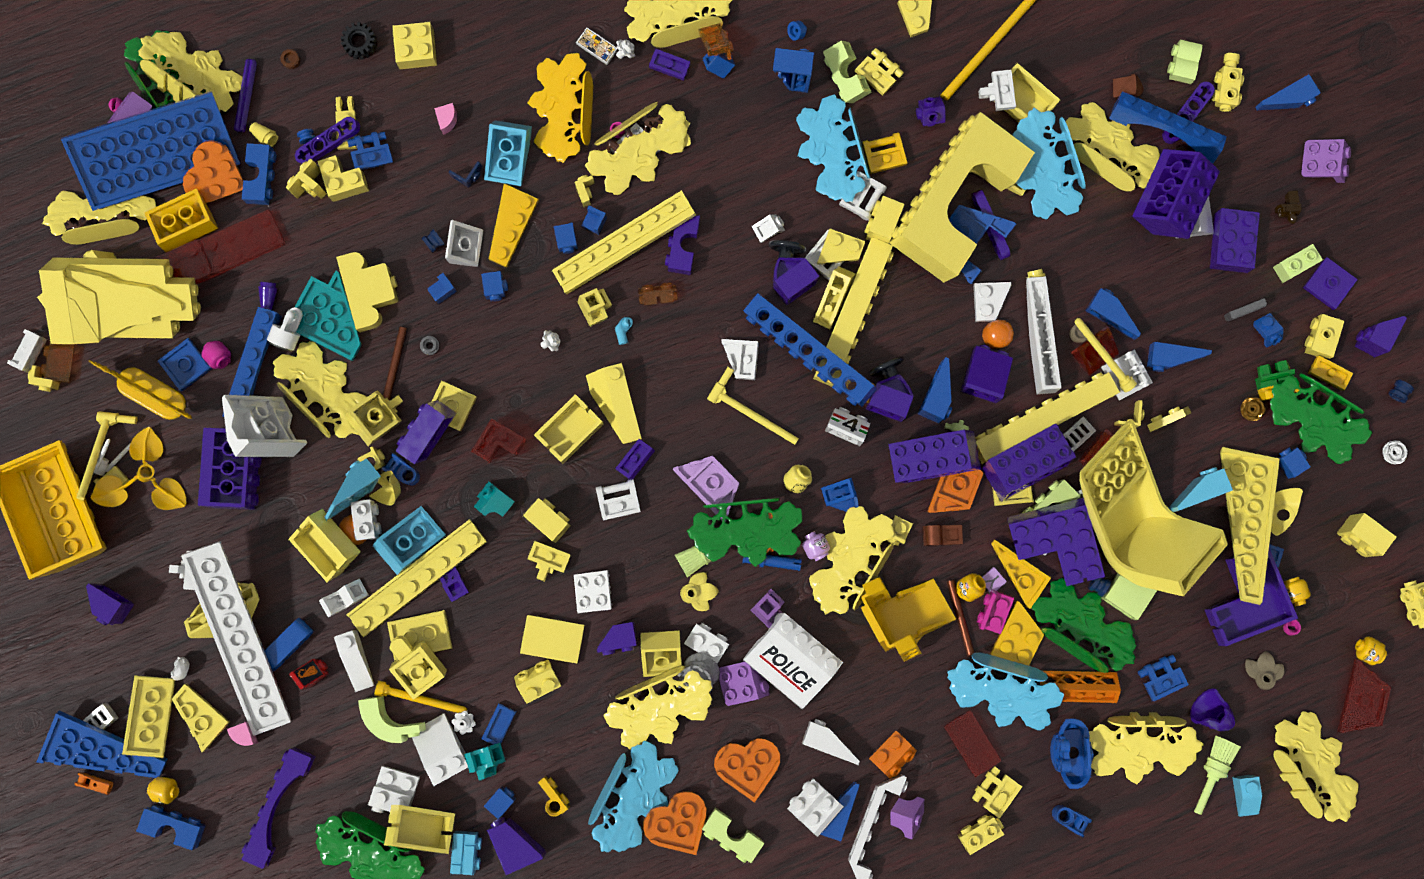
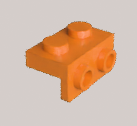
[869,731,917,779]

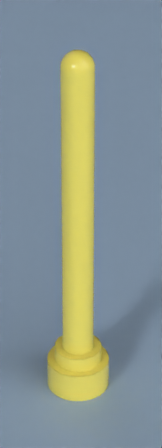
[1075,318,1137,392]

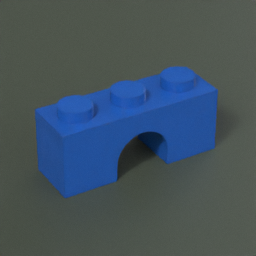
[242,143,276,205]
[136,805,206,850]

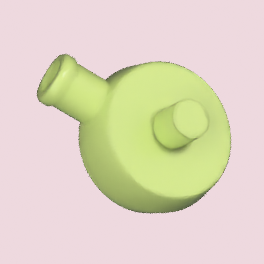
[945,420,969,432]

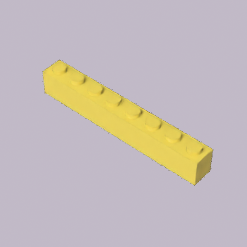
[813,237,894,387]
[975,372,1120,464]

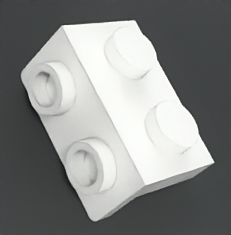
[351,499,381,541]

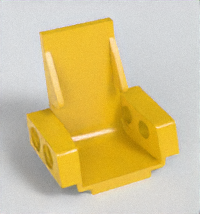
[861,577,956,662]

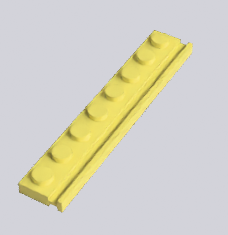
[552,190,696,294]
[346,519,487,637]

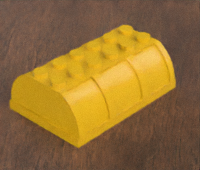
[0,440,107,580]

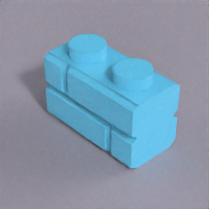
[450,831,482,875]

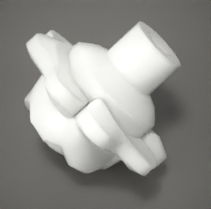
[616,40,635,59]
[541,330,560,351]
[452,711,476,735]

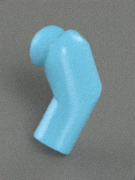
[615,317,633,345]

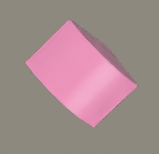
[434,103,457,135]
[227,722,258,746]

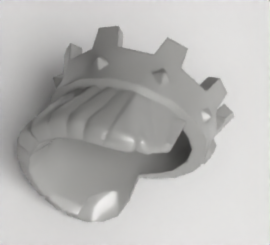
[677,653,720,693]

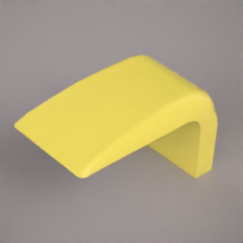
[1079,419,1228,596]

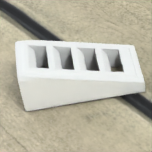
[1063,417,1096,452]
[83,703,119,730]

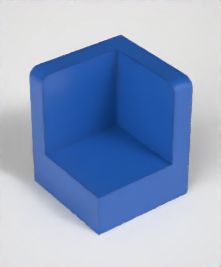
[703,45,735,78]
[581,206,607,235]
[428,273,457,305]

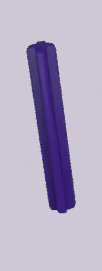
[234,59,257,132]

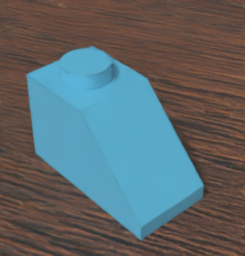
[1232,775,1262,817]

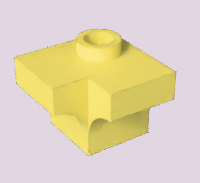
[578,288,612,327]

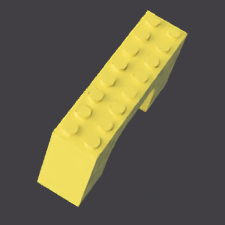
[889,112,1035,282]

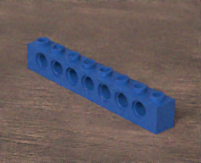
[743,293,877,407]

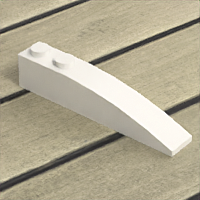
[1026,276,1061,394]

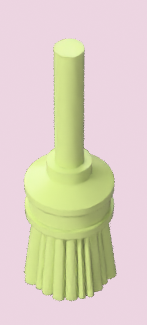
[675,547,711,577]
[1194,736,1241,815]

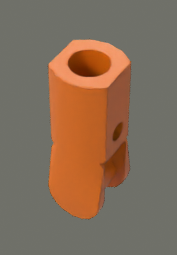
[74,772,114,795]

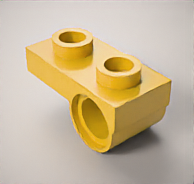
[538,776,570,816]

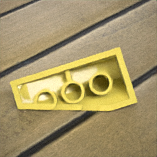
[586,363,642,444]

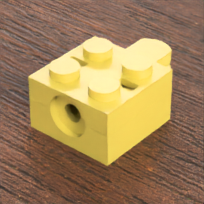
[389,636,447,700]

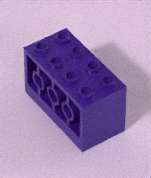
[1132,149,1220,239]
[982,424,1076,502]
[198,428,261,510]
[889,429,981,483]

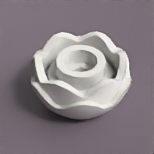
[1382,440,1407,464]
[171,657,190,680]

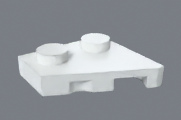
[973,282,1011,322]
[722,339,759,380]

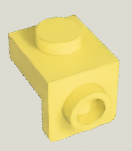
[28,365,60,392]

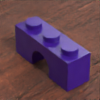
[665,215,700,275]

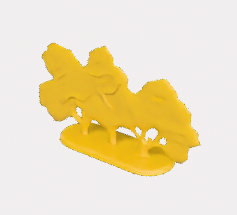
[527,53,593,163]
[89,360,192,420]

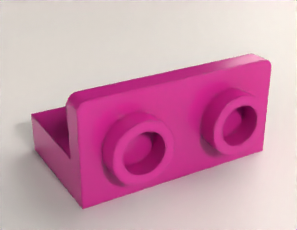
[977,589,1014,634]

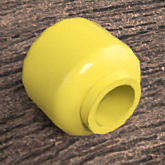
[783,465,812,493]

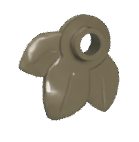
[1245,651,1284,690]

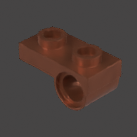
[923,525,963,546]

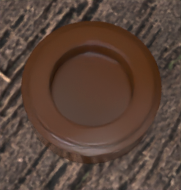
[280,49,301,69]

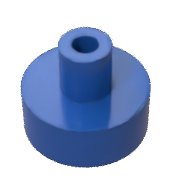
[787,20,807,41]

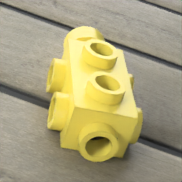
[1212,53,1244,112]

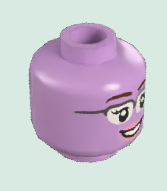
[802,531,830,561]

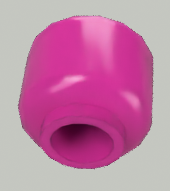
[202,341,231,369]

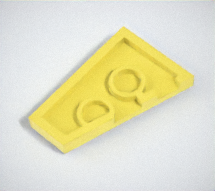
[172,684,230,752]

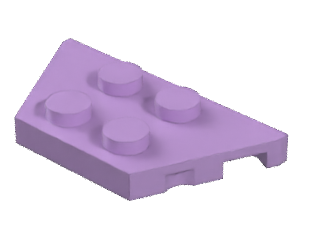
[673,456,739,521]

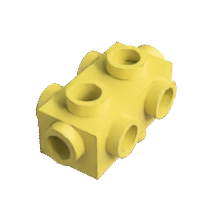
[1400,580,1424,628]

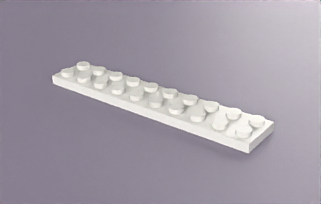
[181,541,291,736]

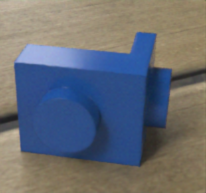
[1253,313,1284,348]

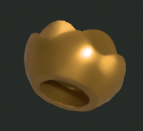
[1240,397,1265,421]

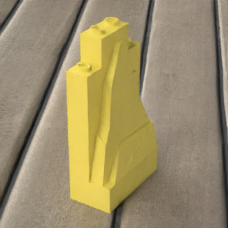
[39,258,201,344]

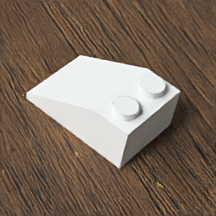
[412,713,468,786]

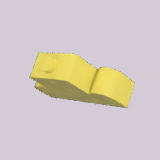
[336,252,398,332]

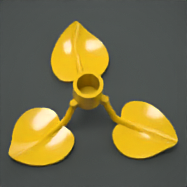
[91,427,186,510]

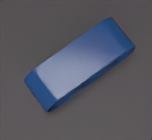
[264,617,314,671]

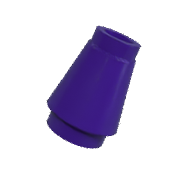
[258,282,278,310]

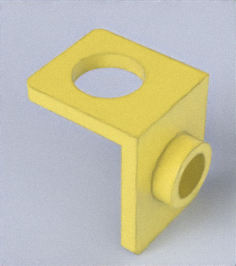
[1114,400,1144,428]
[358,446,385,470]

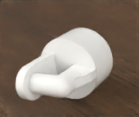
[267,308,303,351]

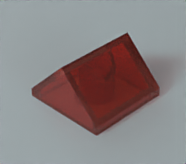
[1071,326,1119,376]

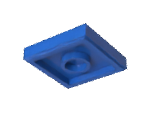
[158,338,212,391]

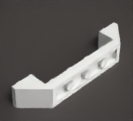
[848,774,908,879]

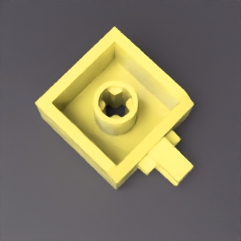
[345,390,403,446]

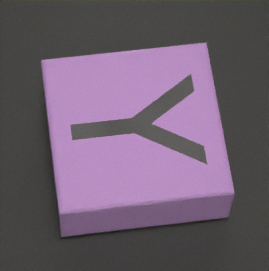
[982,567,1007,592]

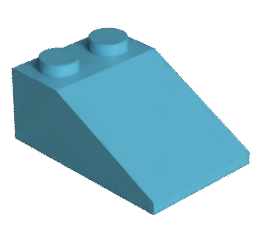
[484,120,532,186]
[324,458,381,521]
[1168,467,1233,512]
[373,506,446,575]

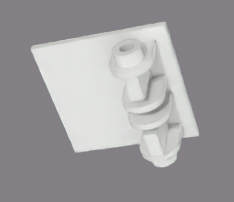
[1101,350,1153,400]
[574,570,613,613]

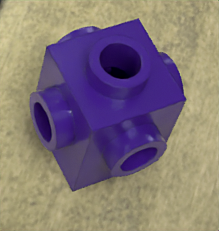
[916,97,945,126]

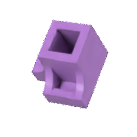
[751,589,785,628]
[891,797,924,839]

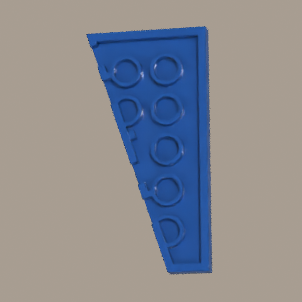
[37,710,168,778]

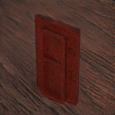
[944,710,1001,777]

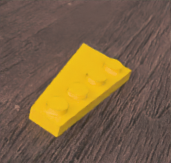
[489,184,539,268]

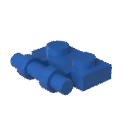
[347,132,393,170]
[1138,655,1189,701]

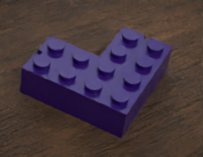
[1007,498,1105,586]
[1204,548,1298,646]

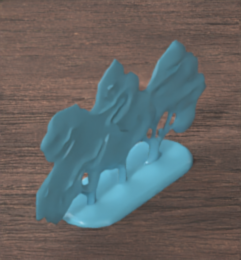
[796,95,871,202]
[1012,108,1086,219]
[947,653,1064,730]
[588,741,678,852]

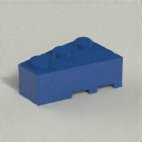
[773,48,814,93]

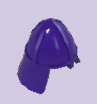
[1190,689,1236,731]

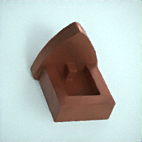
[1113,74,1144,99]

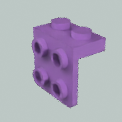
[1301,139,1351,183]
[719,662,770,706]

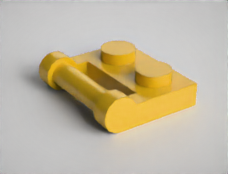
[862,132,907,174]

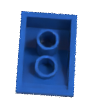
[918,357,952,423]

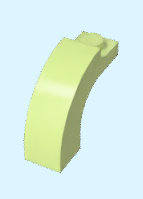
[358,696,426,743]

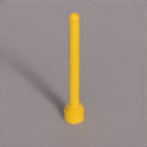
[374,681,468,713]

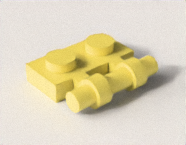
[855,48,904,96]
[972,766,1022,819]

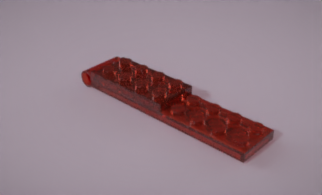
[153,209,286,284]

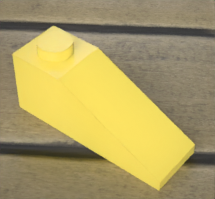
[813,267,856,329]

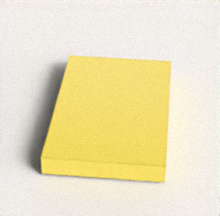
[387,610,452,661]
[520,615,585,664]

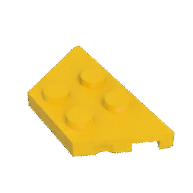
[990,601,1044,666]

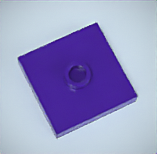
[1303,257,1358,310]

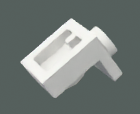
[752,214,785,243]

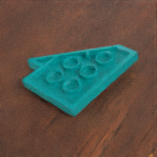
[294,271,362,361]

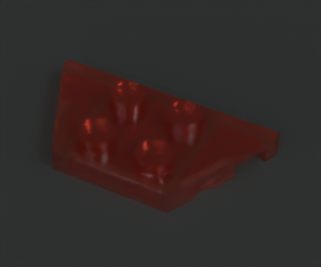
[1337,659,1391,733]

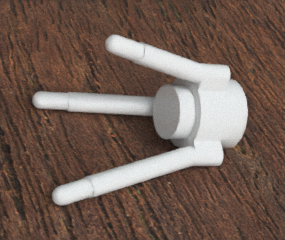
[94,439,130,476]

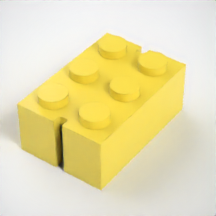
[994,63,1060,123]
[534,394,604,464]
[289,509,361,582]
[384,805,455,854]

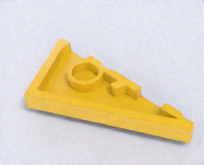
[991,540,1051,609]

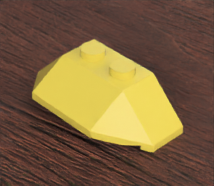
[184,583,259,638]

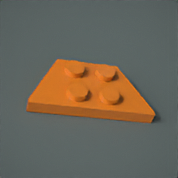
[927,470,983,513]

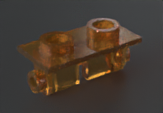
[638,283,678,305]

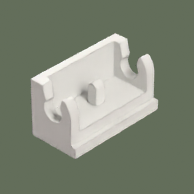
[7,329,47,373]

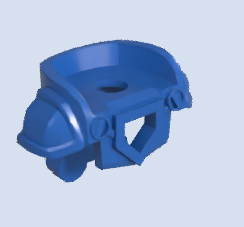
[1050,718,1093,789]

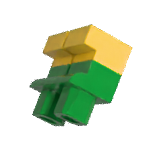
[1255,360,1300,401]

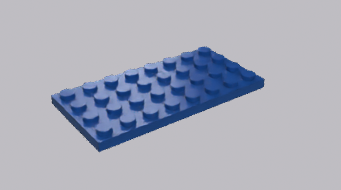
[61,91,240,211]

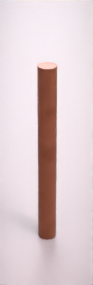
[383,327,407,401]
[947,580,974,657]

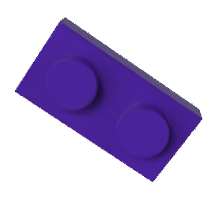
[649,49,691,81]
[615,439,655,481]

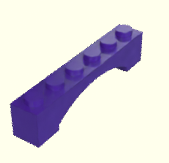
[241,747,316,869]

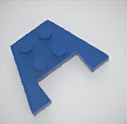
[949,205,1017,284]

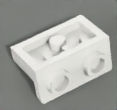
[684,623,729,663]

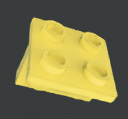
[286,159,327,199]

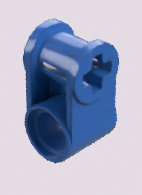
[381,453,420,486]
[1052,805,1092,837]

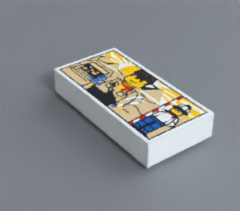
[576,28,618,65]

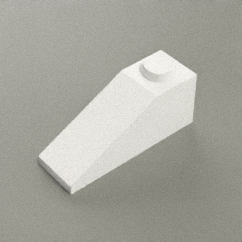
[334,630,375,692]
[802,719,860,765]

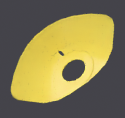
[369,471,401,505]
[1271,488,1303,536]

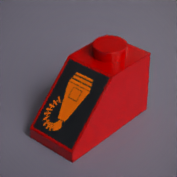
[290,658,329,690]

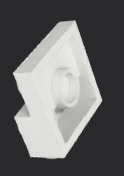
[368,766,420,813]
[787,779,844,837]

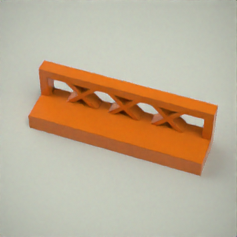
[1040,671,1121,703]

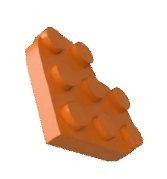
[183,140,243,203]
[714,738,780,802]
[643,791,706,855]

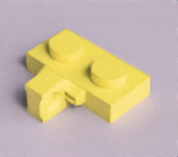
[527,541,571,581]

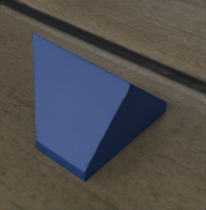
[821,478,859,512]

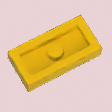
[1308,356,1353,391]

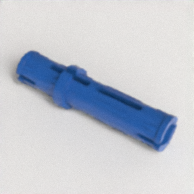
[742,554,801,571]

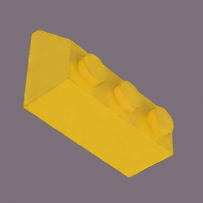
[145,188,218,253]

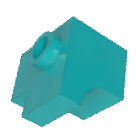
[474,482,514,517]
[464,743,506,780]

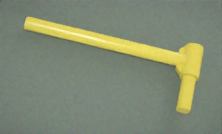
[707,367,799,445]
[76,411,138,500]

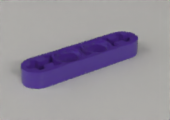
[1162,82,1215,144]
[295,117,360,164]
[971,190,1010,260]

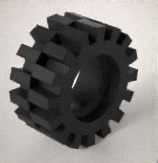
[341,22,377,60]

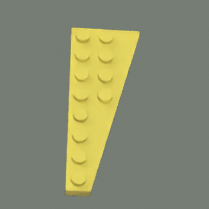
[1220,447,1280,605]

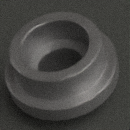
[420,336,439,355]

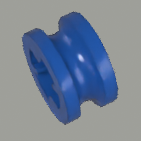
[297,129,315,144]

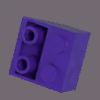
[597,622,638,656]

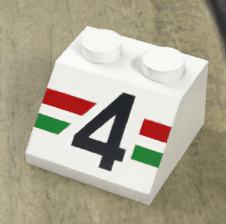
[825,407,871,446]

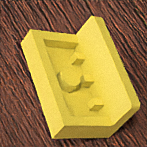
[514,660,561,704]

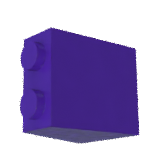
[960,345,1013,403]
[487,817,546,875]

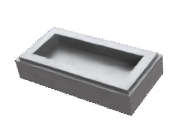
[1224,298,1267,322]

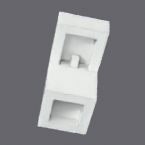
[319,579,369,617]

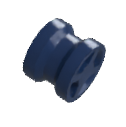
[422,229,444,253]
[1388,380,1414,403]
[1088,578,1112,597]

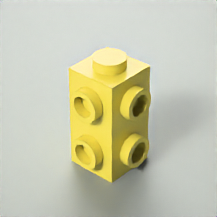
[958,815,1004,855]

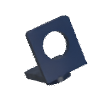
[448,161,482,188]

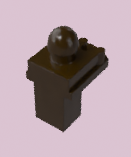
[1274,191,1302,224]

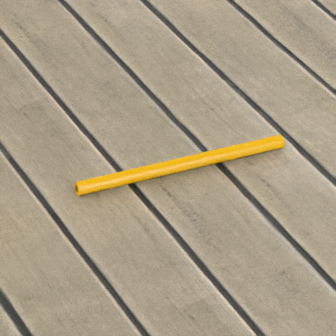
[941,0,1036,101]

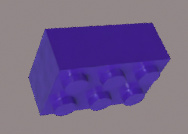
[1210,208,1259,273]
[396,400,457,464]

